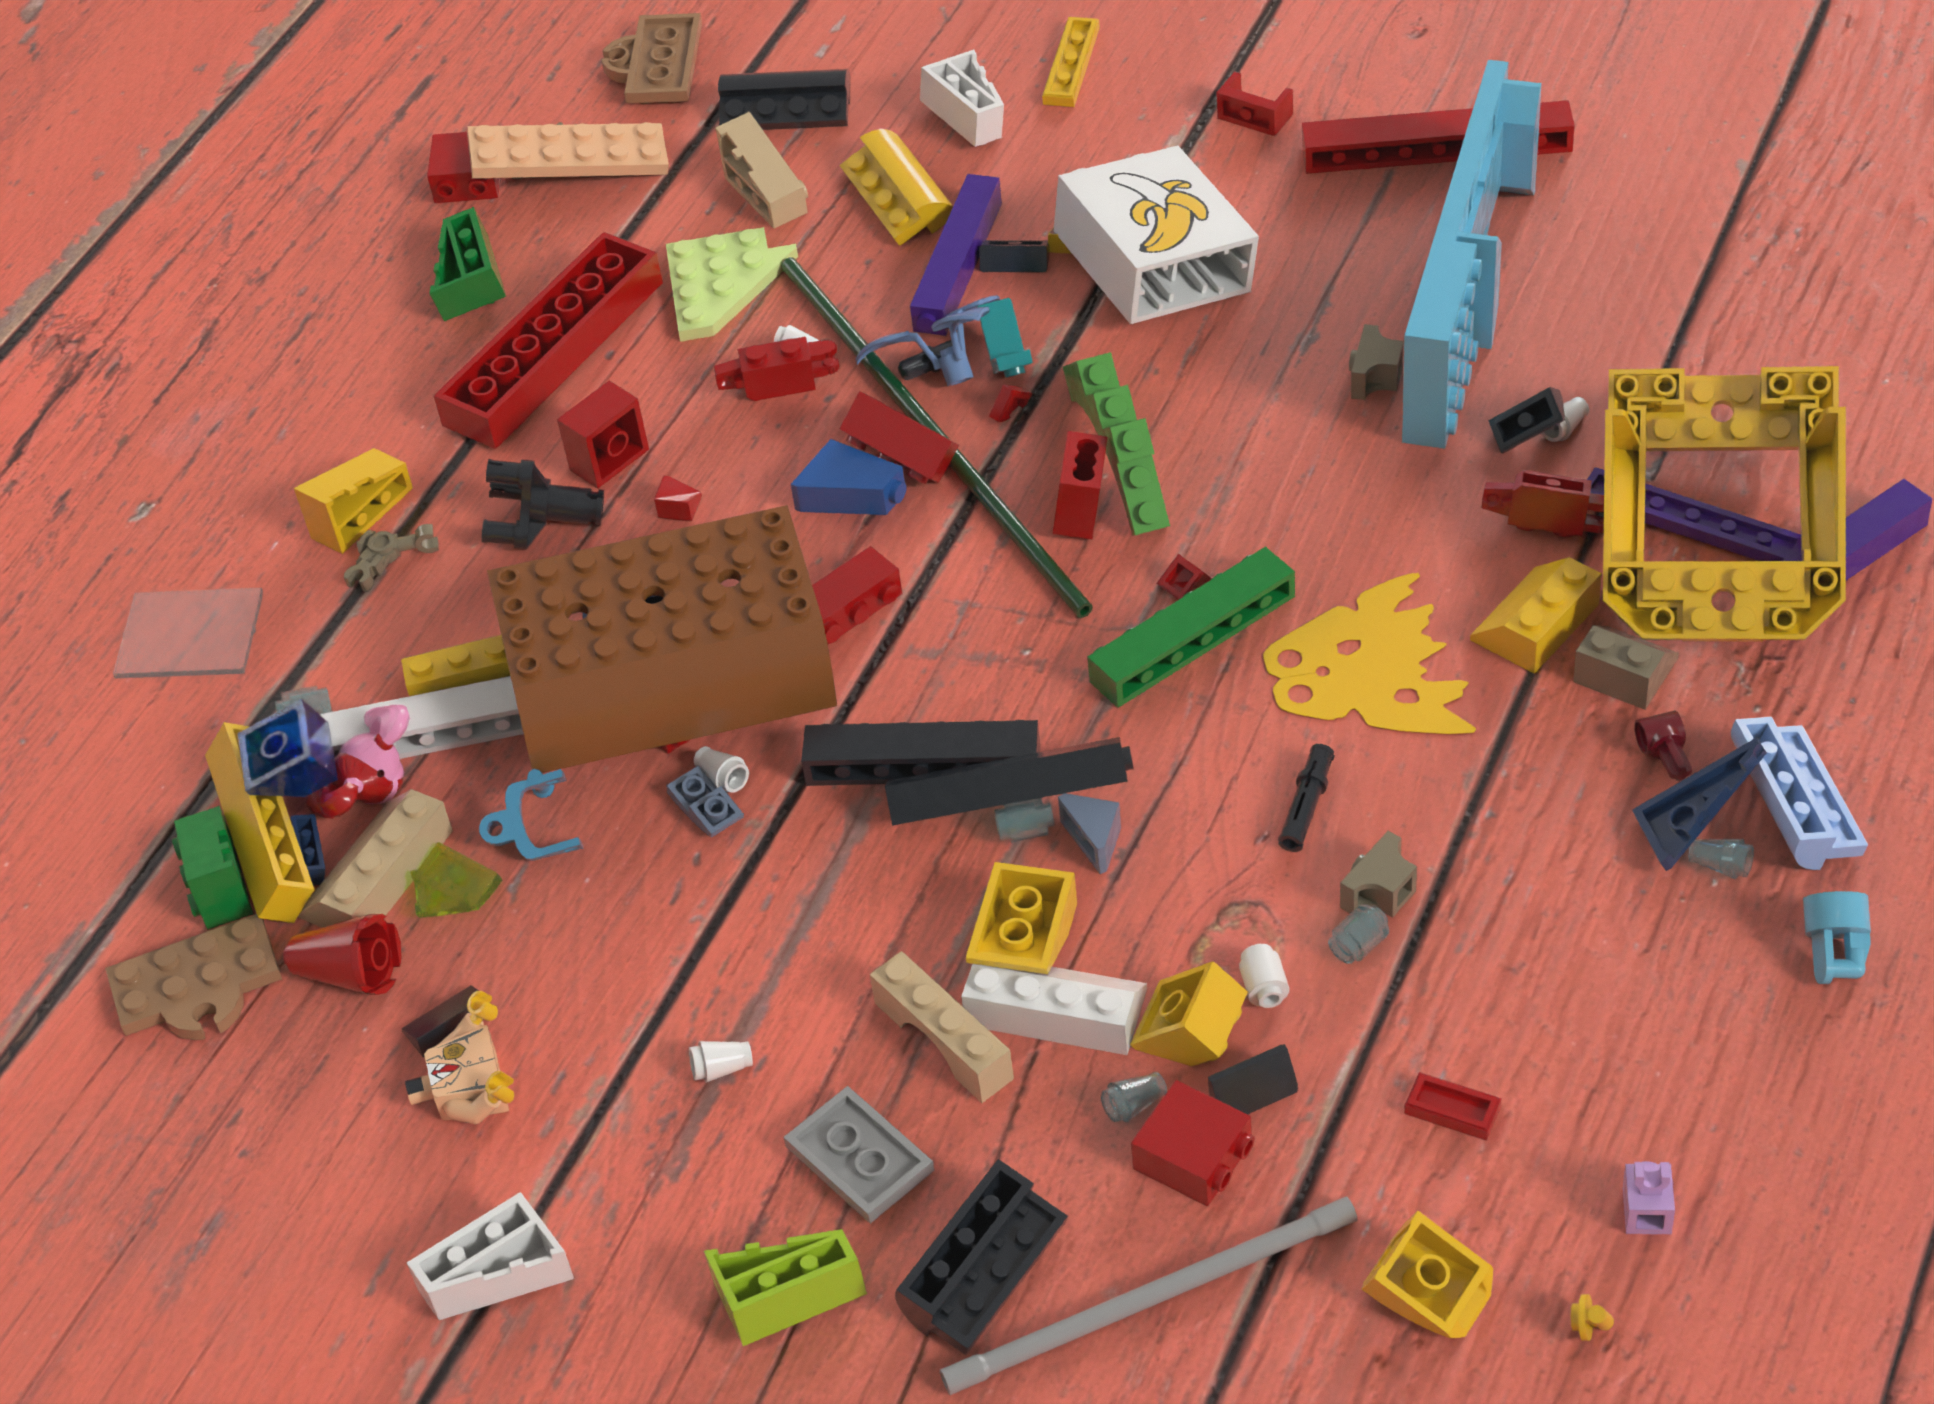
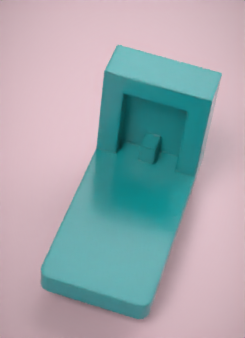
[977,298,1033,378]

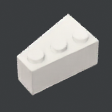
[920,50,1004,147]
[407,1192,574,1320]

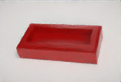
[1404,1072,1502,1141]

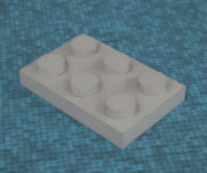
[783,1086,935,1224]

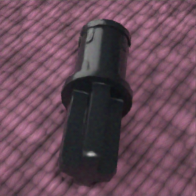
[898,340,953,381]

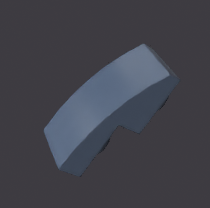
[666,765,744,838]

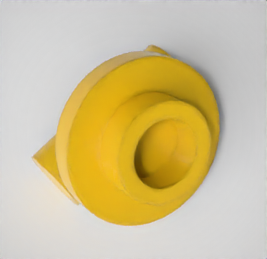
[1570,1294,1614,1341]

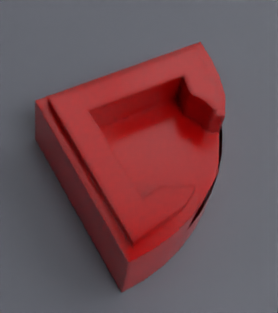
[989,385,1032,422]

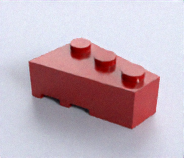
[839,391,959,484]

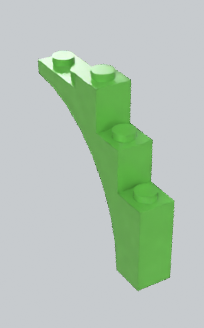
[1063,352,1170,536]

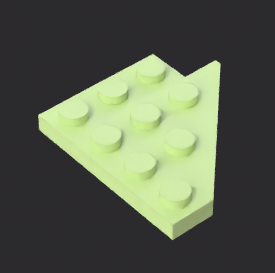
[666,227,798,342]

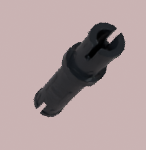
[1278,744,1335,852]

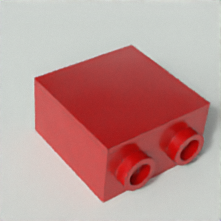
[427,132,501,204]
[1052,431,1108,540]
[1131,1080,1255,1207]

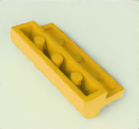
[839,129,953,246]

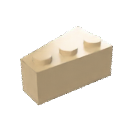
[716,112,808,229]

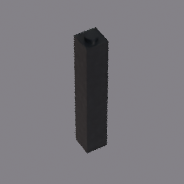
[885,737,1134,826]

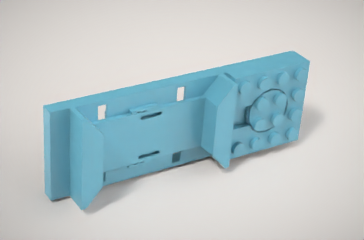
[1402,60,1542,449]

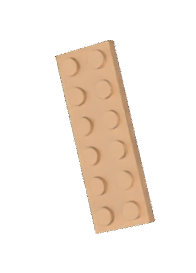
[467,122,669,178]

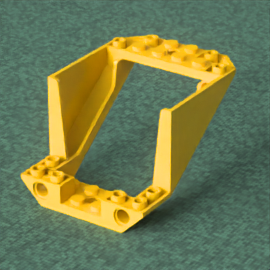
[1603,366,1846,642]

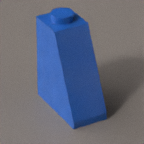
[791,439,907,515]

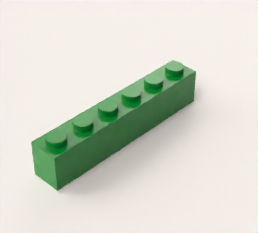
[1087,546,1295,708]

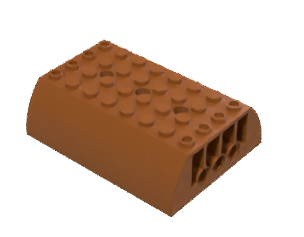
[487,505,837,773]

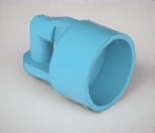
[1803,891,1871,984]

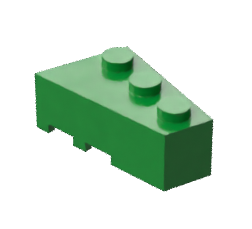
[429,207,506,321]
[172,806,253,930]

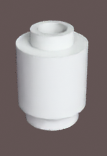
[1239,944,1290,1008]

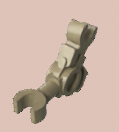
[344,524,439,592]

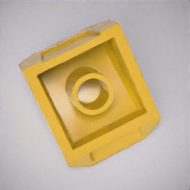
[1361,1211,1494,1339]

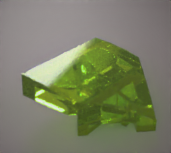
[410,842,503,918]

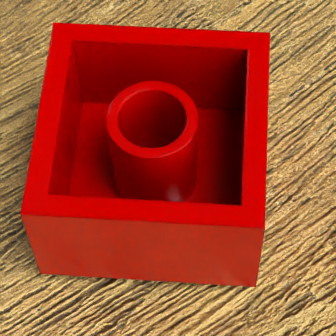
[557,380,649,489]

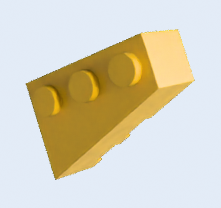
[294,448,413,554]

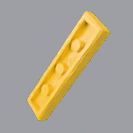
[1042,17,1100,107]

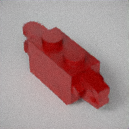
[714,336,840,401]
[1481,470,1604,537]

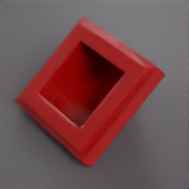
[1156,554,1212,600]

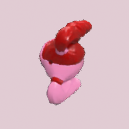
[306,705,410,819]

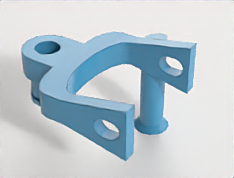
[479,769,584,861]

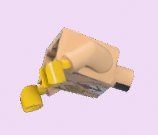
[405,991,514,1125]

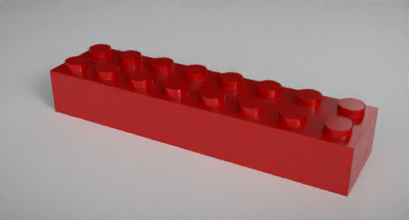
[433,232,663,449]

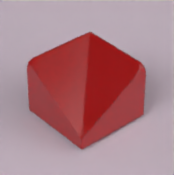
[654,475,702,521]

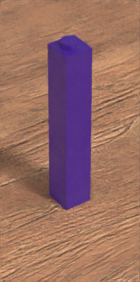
[910,174,1002,336]
[1782,479,1933,581]

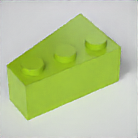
[704,1229,867,1346]

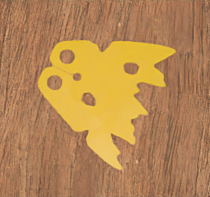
[1263,573,1476,734]

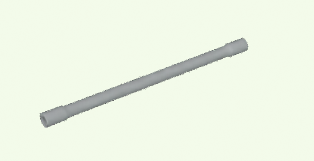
[939,1196,1357,1395]

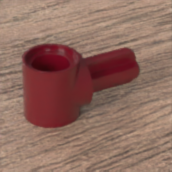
[1634,710,1692,782]

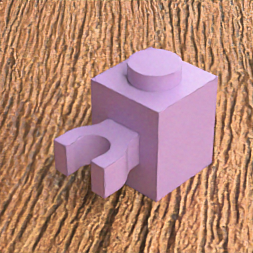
[1622,1161,1675,1234]

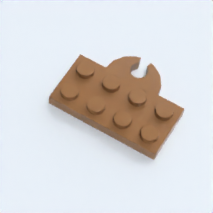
[601,13,702,104]
[105,914,282,1040]

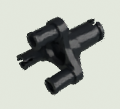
[482,459,604,550]

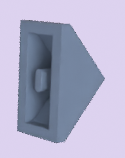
[1058,793,1121,874]

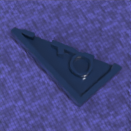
[1632,737,1767,871]

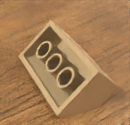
[298,789,453,927]

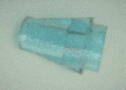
[1688,838,1754,879]
[1101,1071,1167,1122]

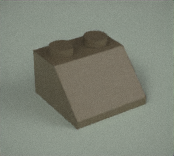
[1573,625,1679,710]

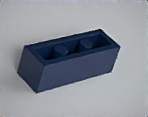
[290,814,325,886]

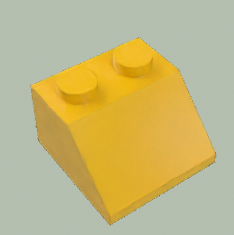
[1130,961,1248,1066]

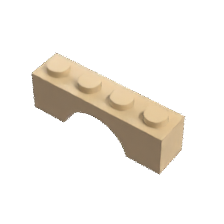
[870,951,1014,1103]

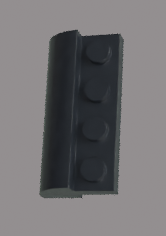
[718,69,851,130]
[895,1159,1068,1355]

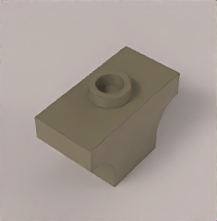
[1349,324,1404,400]
[1340,831,1417,918]

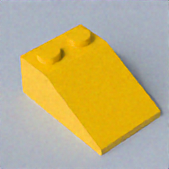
[966,862,1077,974]

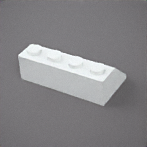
[961,964,1147,1055]

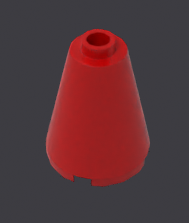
[283,914,402,995]

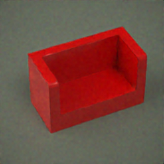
[1216,72,1293,136]

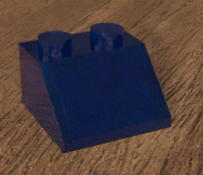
[237,699,338,797]

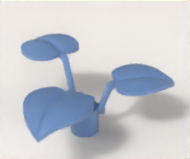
[856,295,1001,386]

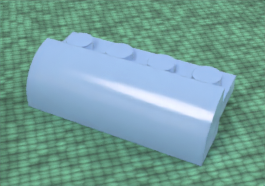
[1731,717,1868,870]

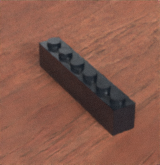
[801,720,1041,786]

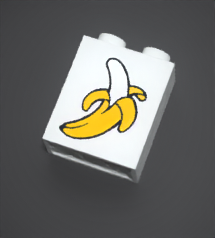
[1054,146,1259,324]

